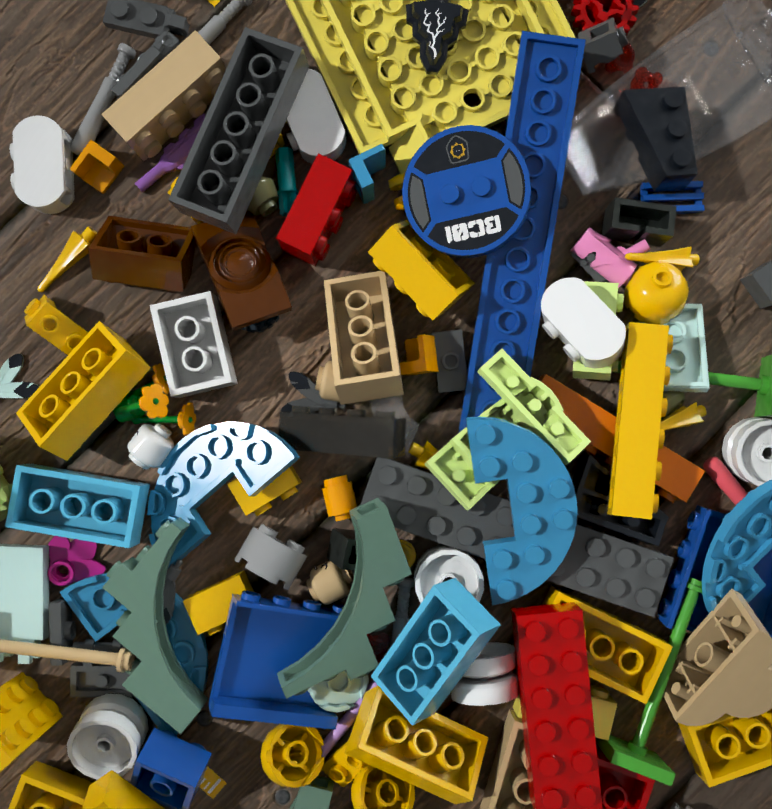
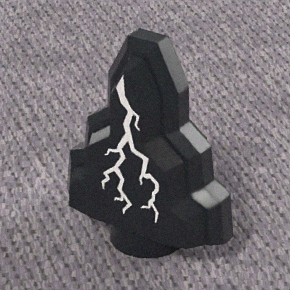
[406,0,469,75]

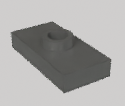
[431,329,467,393]
[49,597,76,666]

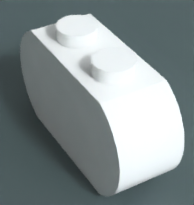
[286,69,346,164]
[9,115,75,214]
[541,277,626,368]

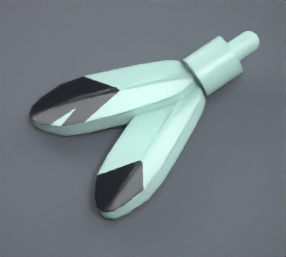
[0,354,40,398]

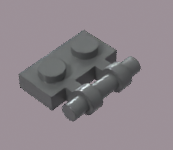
[70,639,134,698]

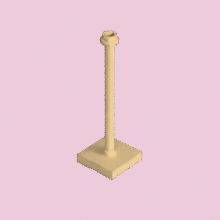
[0,639,135,673]

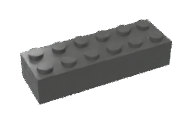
[168,27,309,234]

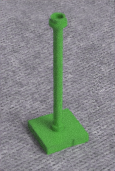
[611,355,772,419]
[596,577,703,786]

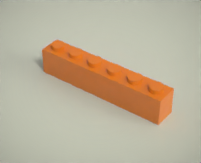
[538,374,705,504]

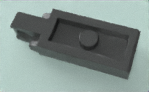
[103,0,190,39]
[111,30,180,99]

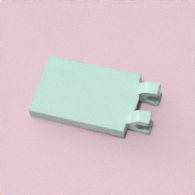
[0,544,49,664]

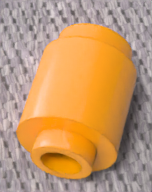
[322,475,357,521]

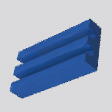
[640,181,705,214]

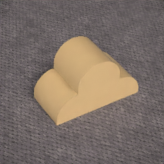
[663,588,772,726]

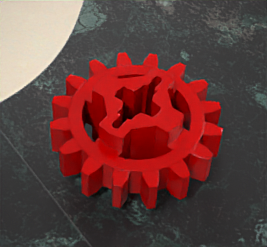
[571,0,639,36]

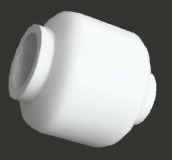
[127,423,174,469]

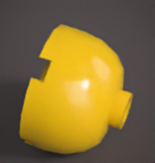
[623,262,689,325]
[260,724,324,788]
[351,765,415,809]

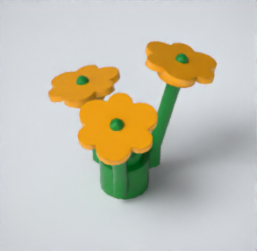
[113,363,196,436]

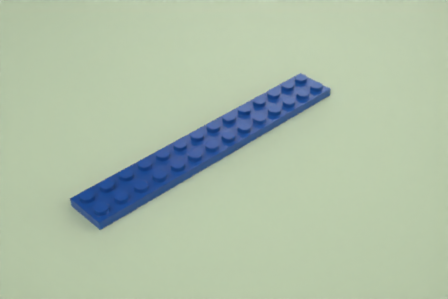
[458,31,586,433]

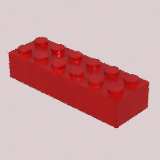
[511,602,603,809]

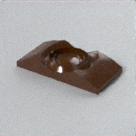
[191,211,292,331]

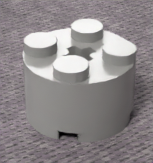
[234,524,307,590]

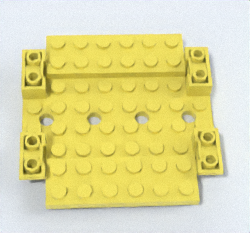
[285,0,576,174]

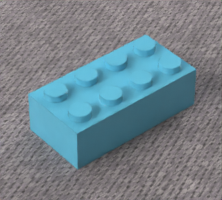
[5,464,150,548]
[371,578,501,726]

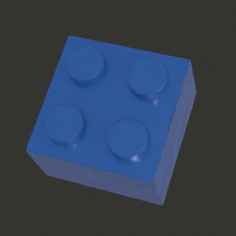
[130,727,212,809]

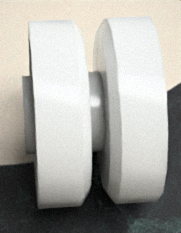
[722,417,772,486]
[414,545,484,603]
[451,642,519,706]
[67,694,149,780]

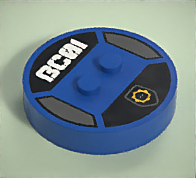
[402,125,531,258]

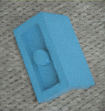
[349,144,386,204]

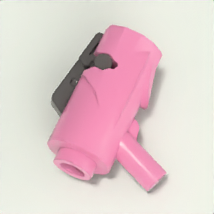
[570,227,650,288]

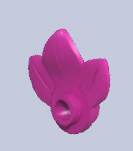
[48,536,106,586]

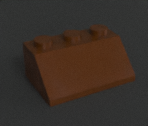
[88,216,196,292]

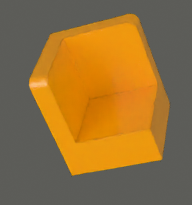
[70,140,124,194]
[399,334,439,376]

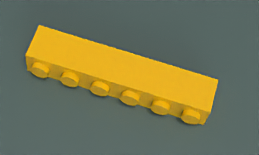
[607,322,673,520]

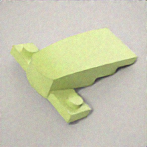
[424,349,591,511]

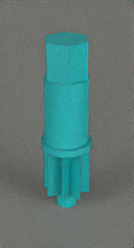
[275,147,298,217]

